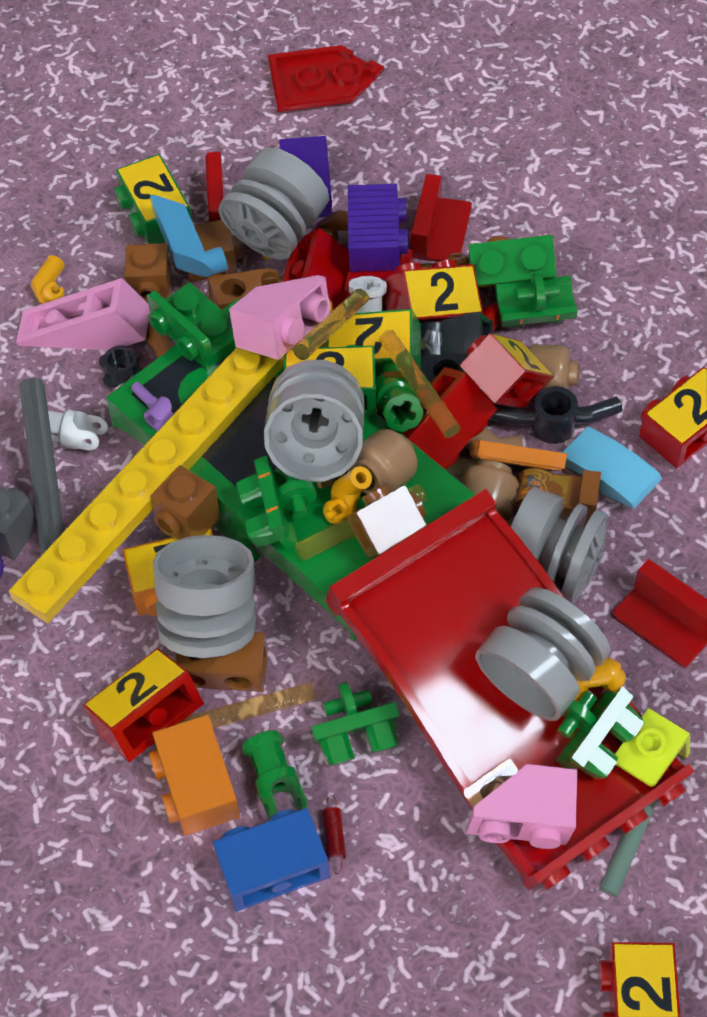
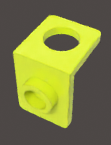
[615,708,691,787]

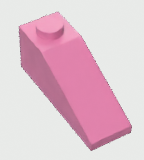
[16,278,150,350]

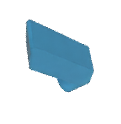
[150,194,228,277]

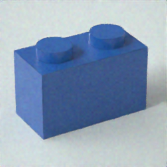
[213,808,330,912]

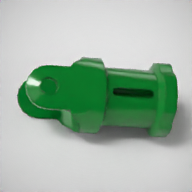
[375,374,423,432]
[241,730,307,819]

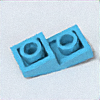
[562,426,662,509]

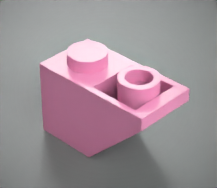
[229,275,330,360]
[466,764,577,849]

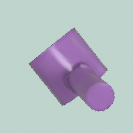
[131,382,174,432]

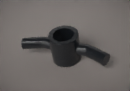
[489,386,623,444]

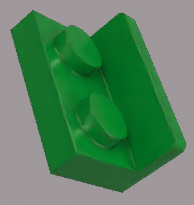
[147,282,237,371]

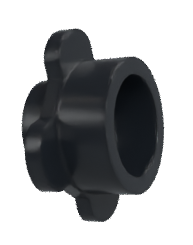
[99,345,143,388]

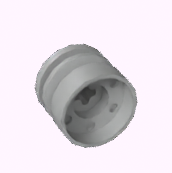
[218,147,329,260]
[264,360,364,482]
[511,486,609,604]
[153,535,256,658]
[475,587,611,721]

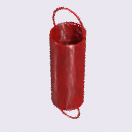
[322,795,346,875]

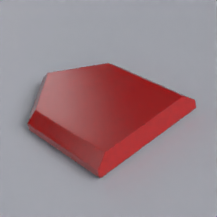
[267,45,384,112]

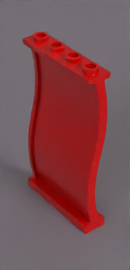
[325,489,695,890]

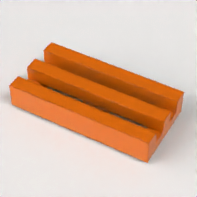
[470,440,567,471]

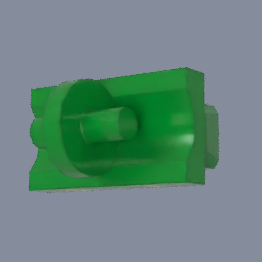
[495,273,578,328]
[236,455,317,551]
[309,682,400,767]
[555,687,645,779]

